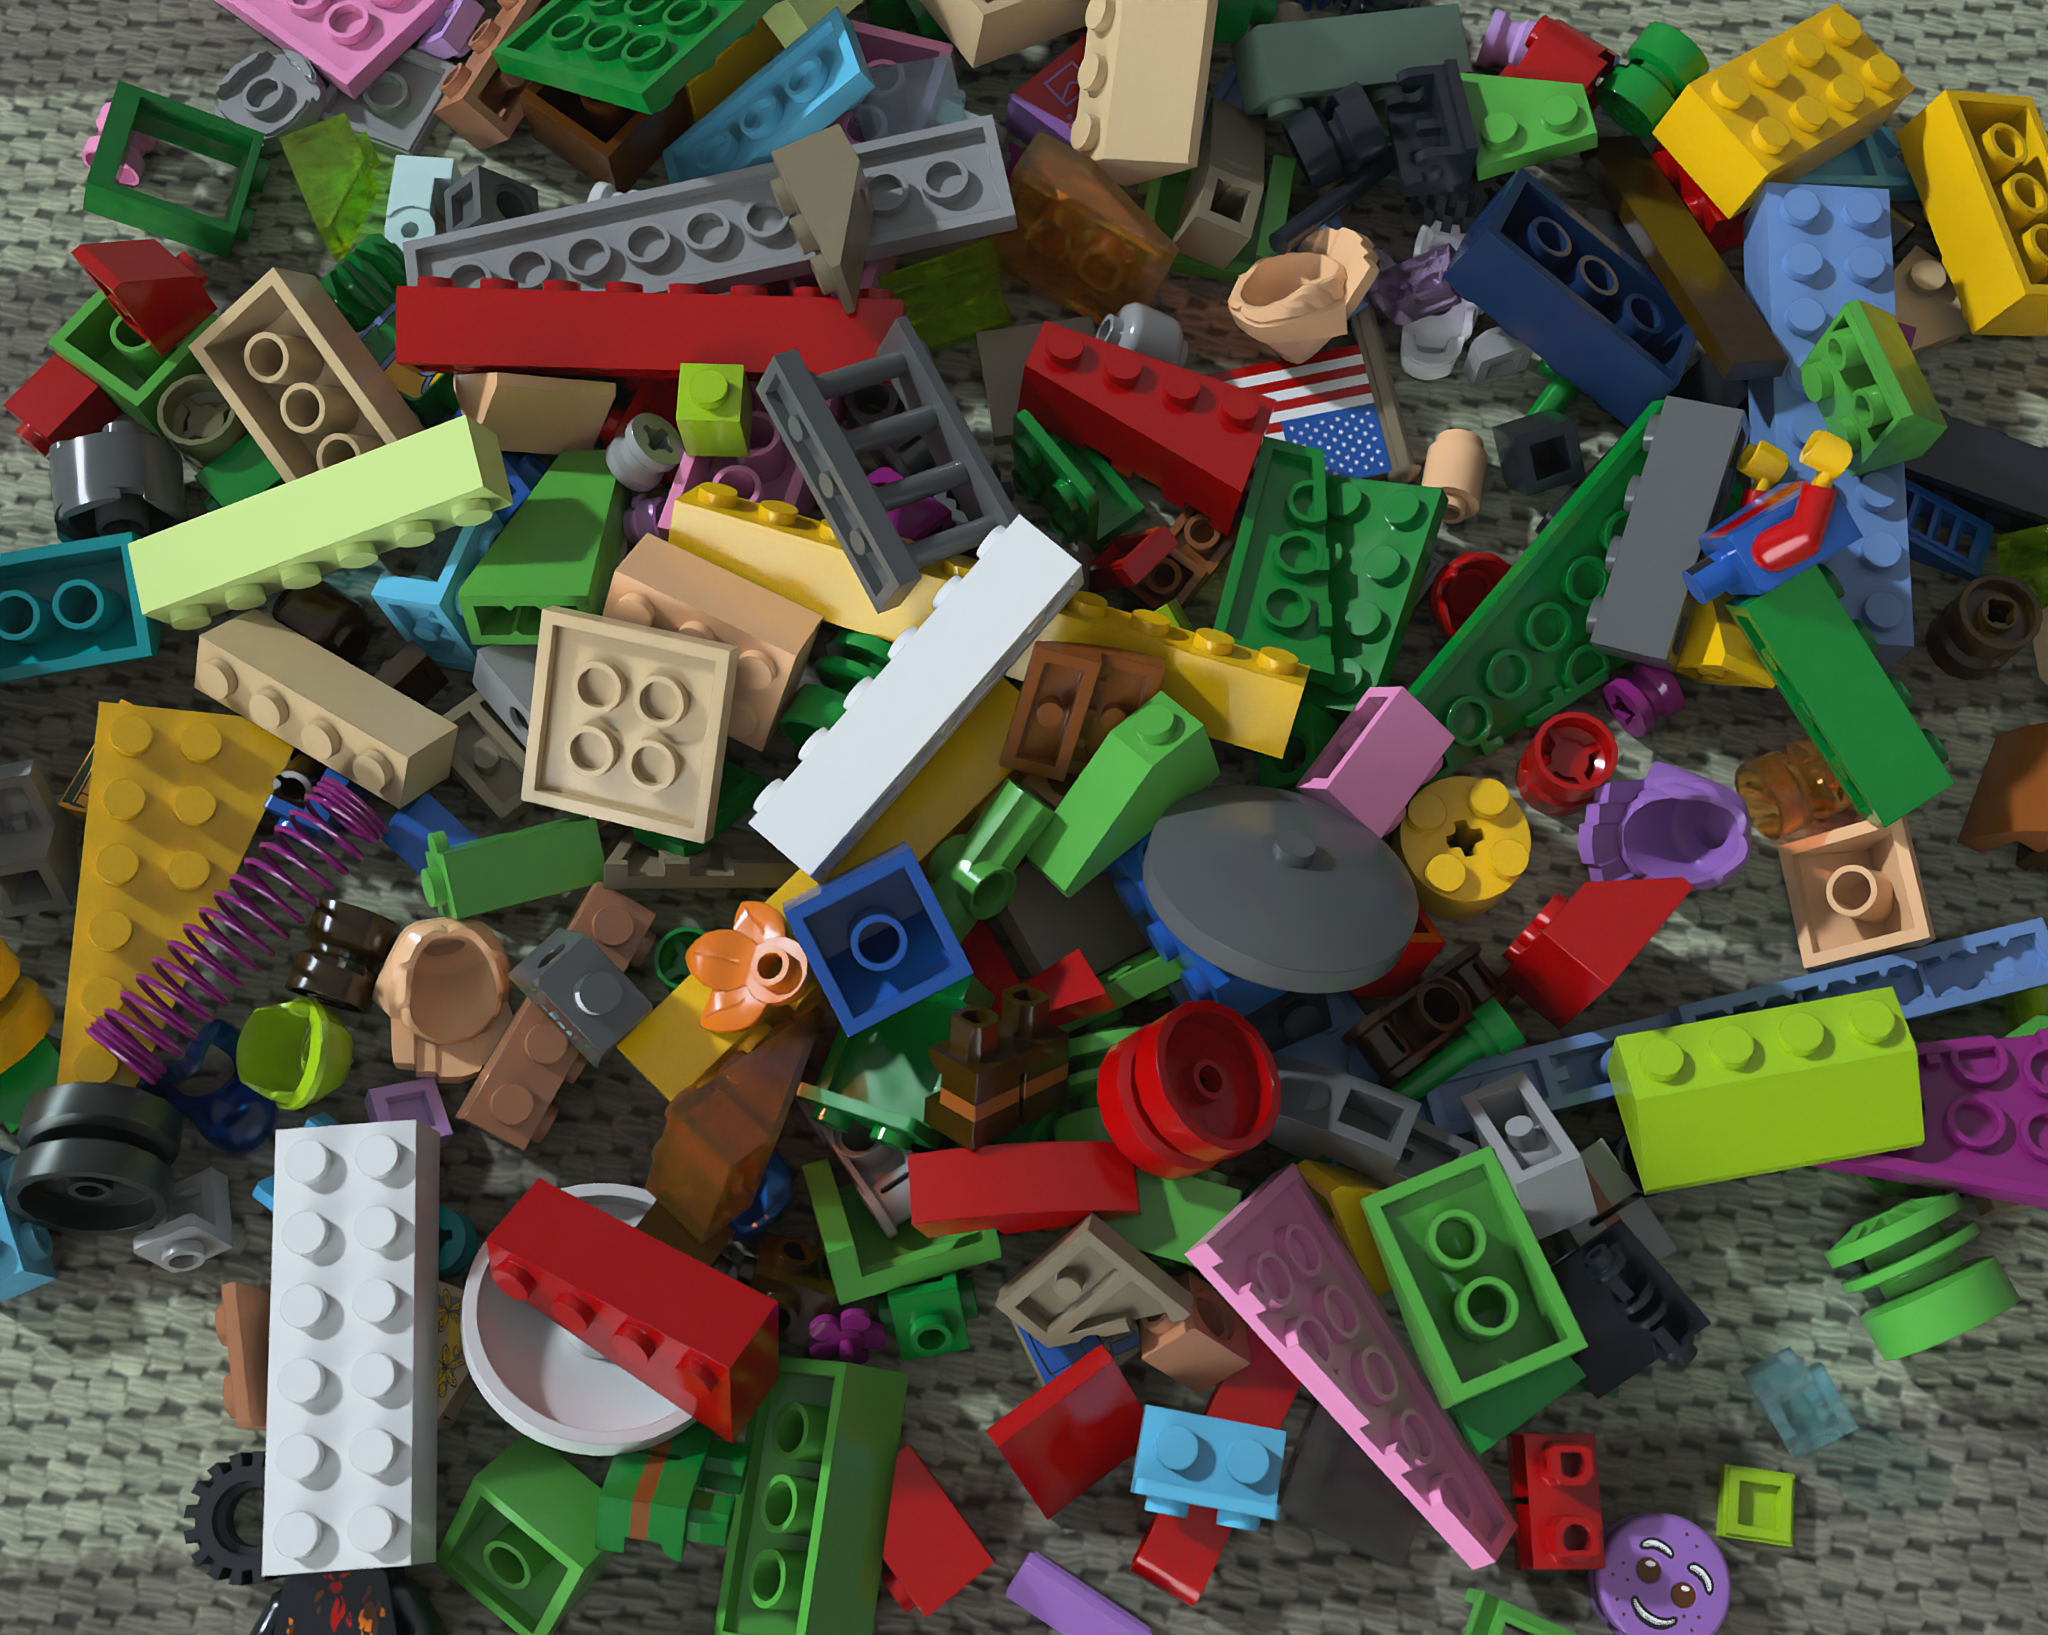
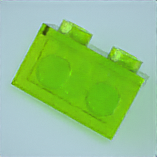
[878,239,1011,353]

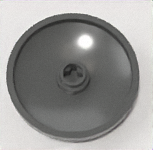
[1143,785,1419,993]

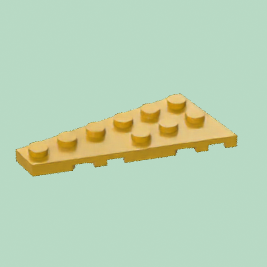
[57,702,295,1088]

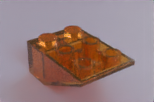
[645,1005,826,1244]

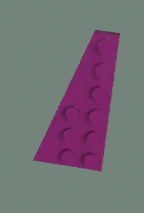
[1811,1028,2048,1209]

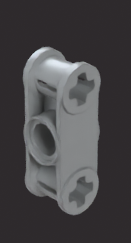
[792,1095,917,1240]

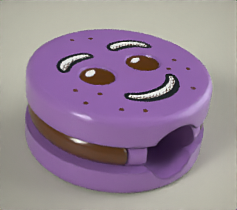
[1586,1512,1731,1635]

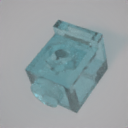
[1740,1346,1859,1460]

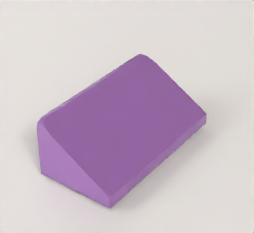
[1006,1549,1153,1635]

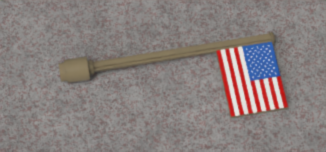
[1205,2,1422,507]

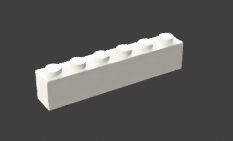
[749,514,1084,884]

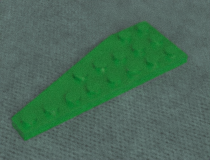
[1405,399,1744,807]

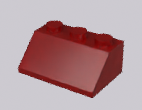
[1498,877,1694,1030]

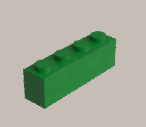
[1724,563,1954,828]

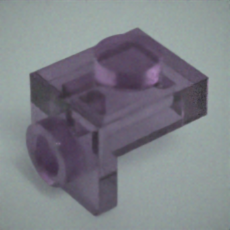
[1366,243,1462,328]

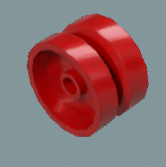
[1097,1000,1281,1180]

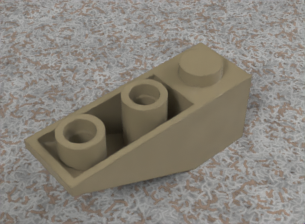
[1170,97,1265,271]
[769,123,874,314]

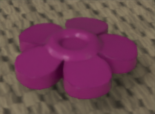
[809,1308,887,1365]

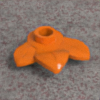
[685,901,813,1033]

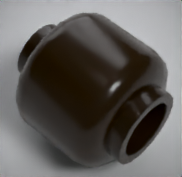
[272,581,370,665]

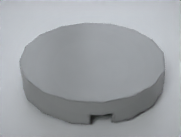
[212,49,326,155]

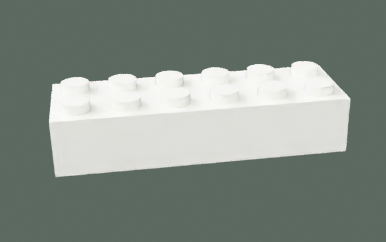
[262,1119,440,1576]

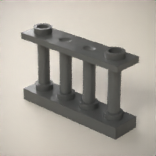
[756,315,1022,614]

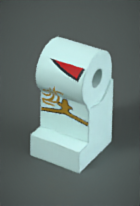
[384,155,462,251]

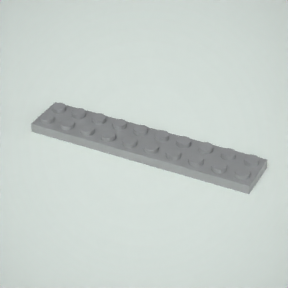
[402,114,1018,294]

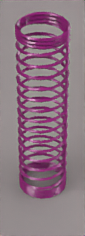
[85,777,388,1085]

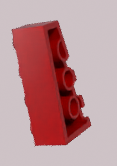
[1017,321,1276,536]
[486,1178,779,1444]

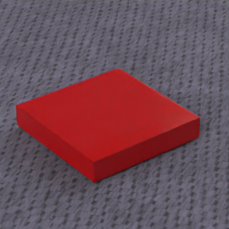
[986,1344,1144,1520]

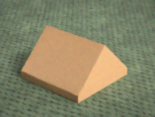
[453,372,616,455]
[1777,815,1936,970]

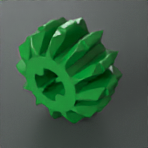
[320,233,407,333]

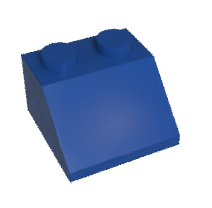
[783,841,974,1038]

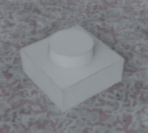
[1463,326,1533,388]

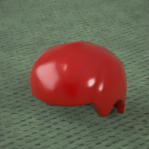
[1429,552,1512,639]

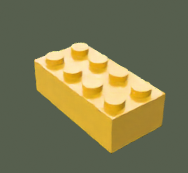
[1652,3,1915,220]
[1895,89,2048,337]

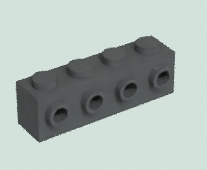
[1586,395,1751,671]

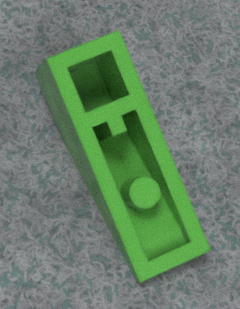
[1025,691,1221,899]

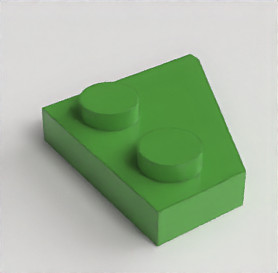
[1460,72,1598,181]

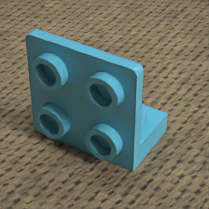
[371,512,505,672]

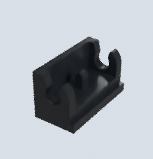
[1384,59,1479,197]

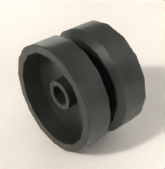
[5,1082,183,1236]

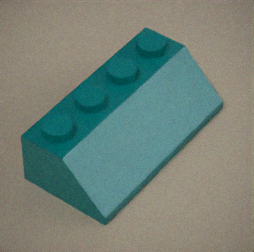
[0,532,164,684]

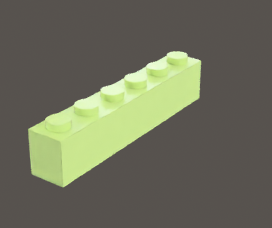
[127,415,514,630]

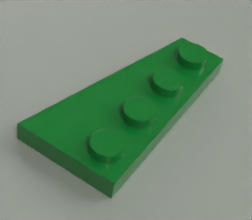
[1213,436,1335,687]

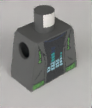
[507,928,653,1068]

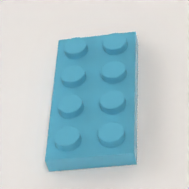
[662,6,875,184]

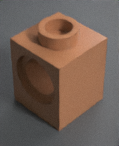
[1139,1270,1251,1394]

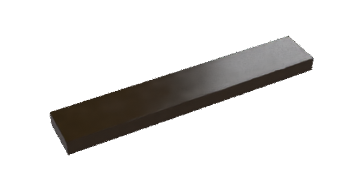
[1579,135,1789,381]

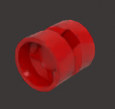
[1515,711,1618,817]

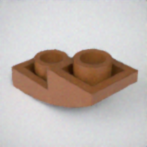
[1123,505,1241,610]

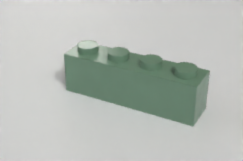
[1231,3,1472,121]

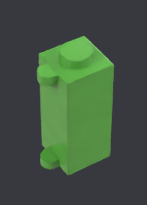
[421,811,605,919]

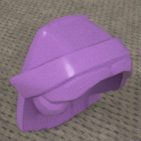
[1577,761,1752,892]

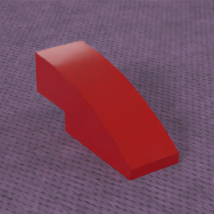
[908,1141,1141,1238]

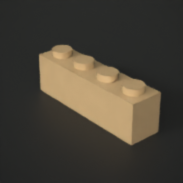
[194,608,458,809]

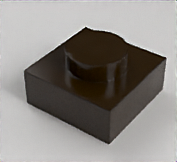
[373,640,449,706]

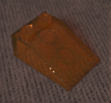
[976,129,1180,325]

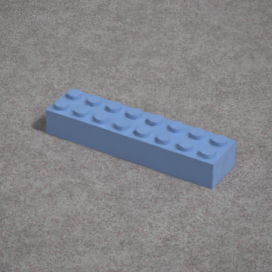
[1743,182,1915,673]

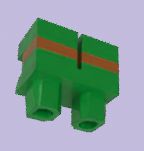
[595,1420,751,1562]

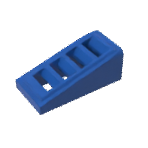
[1905,478,1995,581]

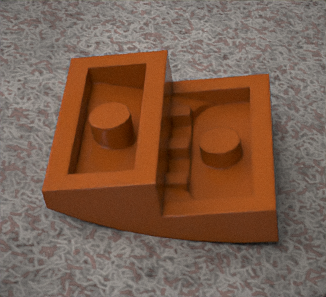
[999,641,1166,782]
[1957,722,2048,853]

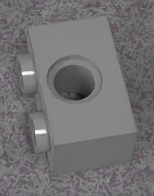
[1460,1070,1598,1241]

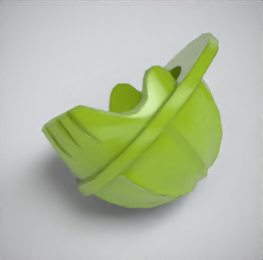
[236,995,355,1111]

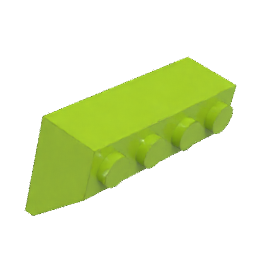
[1606,986,1925,1195]

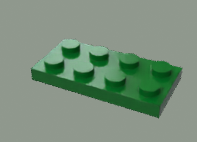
[1299,475,1449,719]

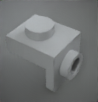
[133,1167,234,1273]

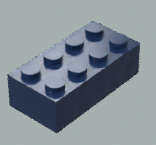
[1442,167,1697,428]

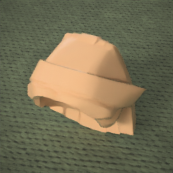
[1228,227,1380,364]
[372,916,515,1084]

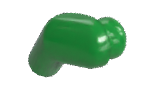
[1526,359,1579,416]

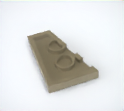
[603,826,800,890]

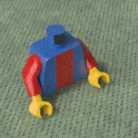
[1682,430,1863,605]

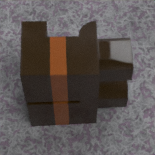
[924,983,1069,1151]

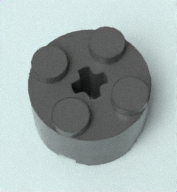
[49,421,188,543]

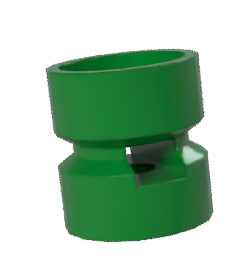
[1594,21,1710,139]

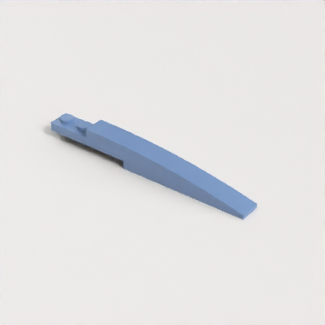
[1420,917,2048,1137]

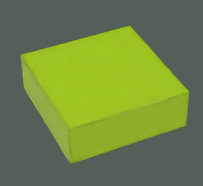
[1716,1464,1795,1547]

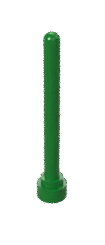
[1243,997,1526,1200]

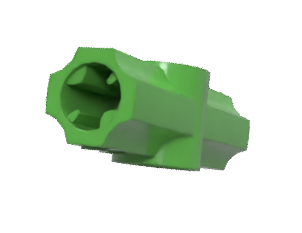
[928,777,1055,944]

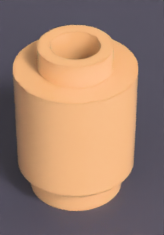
[1421,429,1488,524]

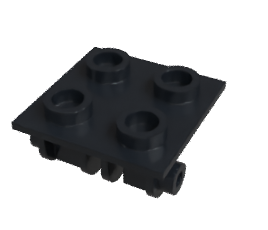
[1550,1218,1711,1400]

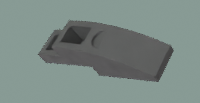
[1263,1054,1478,1186]

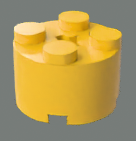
[1389,776,1531,920]

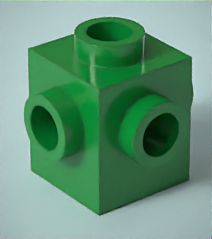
[877,1270,979,1361]

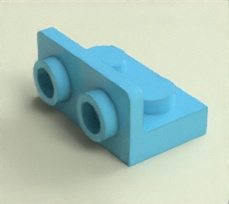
[1130,1405,1287,1532]

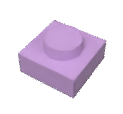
[415,0,485,60]
[364,1078,453,1148]

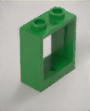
[83,80,271,259]

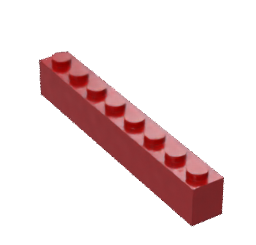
[396,276,907,385]

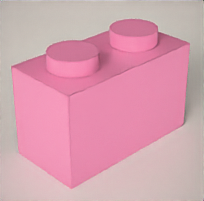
[1295,686,1455,838]

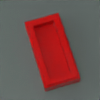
[1089,526,1179,593]

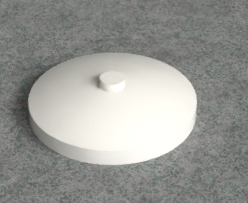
[460,1183,738,1456]

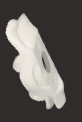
[1400,220,1484,380]

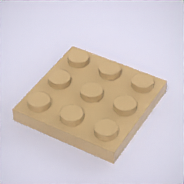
[521,605,740,844]

